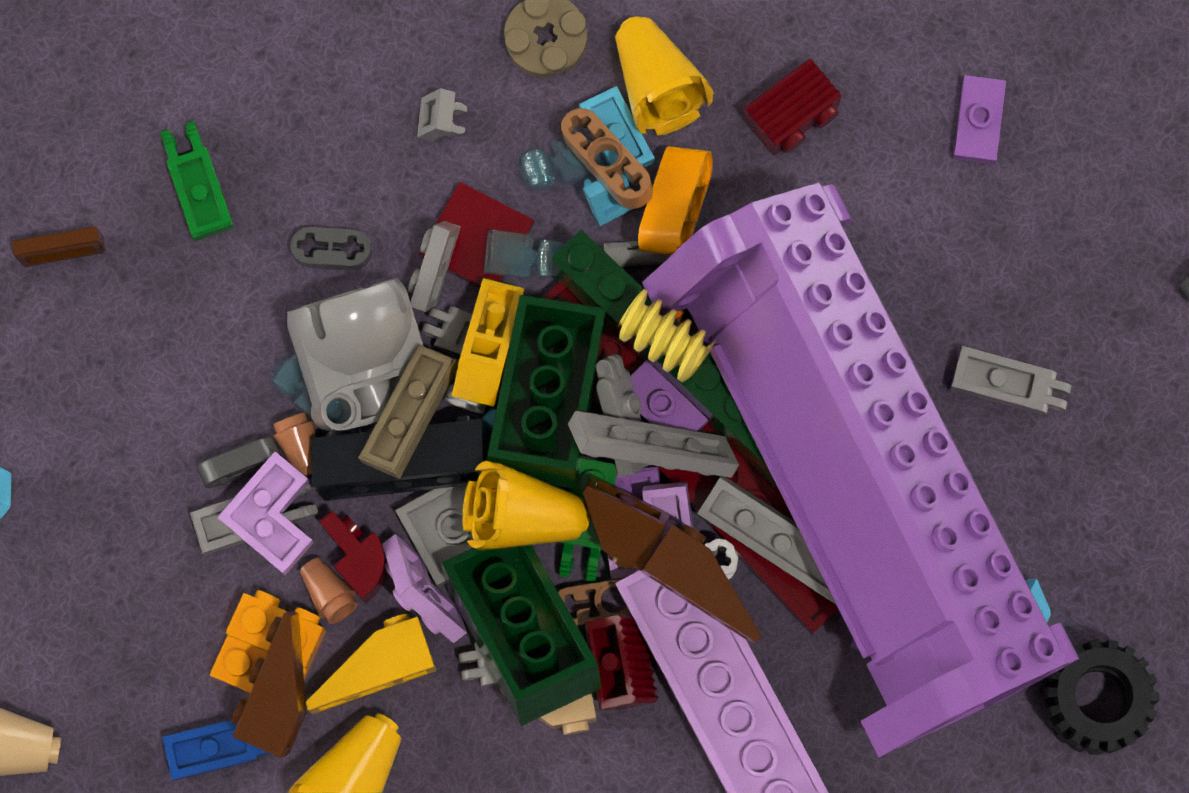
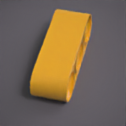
[638,146,713,255]

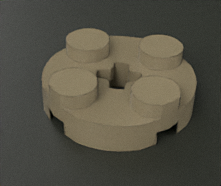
[504,0,587,78]

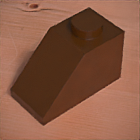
[583,474,670,571]

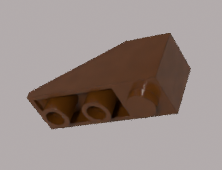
[231,611,307,758]

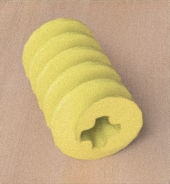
[618,289,716,382]

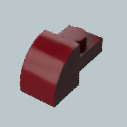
[319,511,387,604]

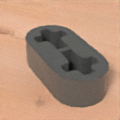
[290,227,372,271]
[198,437,282,488]

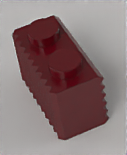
[742,58,842,156]
[585,615,659,710]

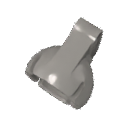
[287,278,423,431]

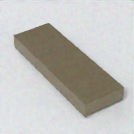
[358,344,458,479]

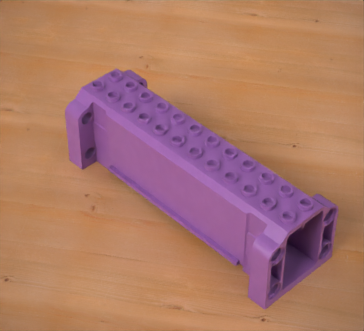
[642,182,1080,758]

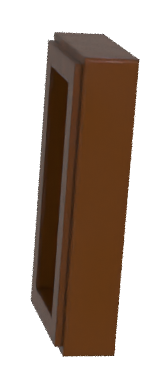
[12,226,106,267]

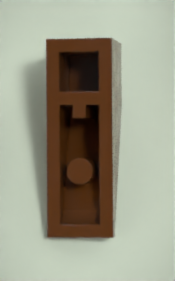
[642,524,762,645]

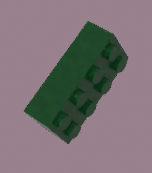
[487,295,606,489]
[441,545,602,726]

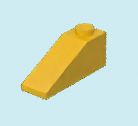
[452,278,525,407]
[306,614,437,714]

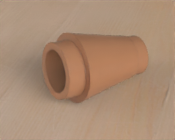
[273,412,316,477]
[299,558,358,624]

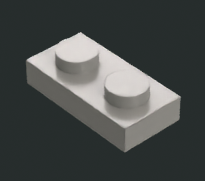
[408,221,461,312]

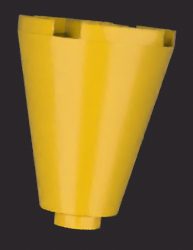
[615,16,714,135]
[462,460,590,550]
[288,713,402,793]

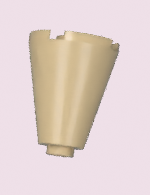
[0,708,61,776]

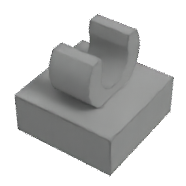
[417,88,467,141]

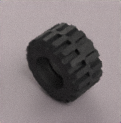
[1040,639,1159,755]

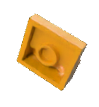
[209,590,327,693]

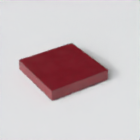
[419,182,535,288]

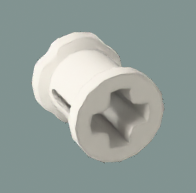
[704,539,738,580]

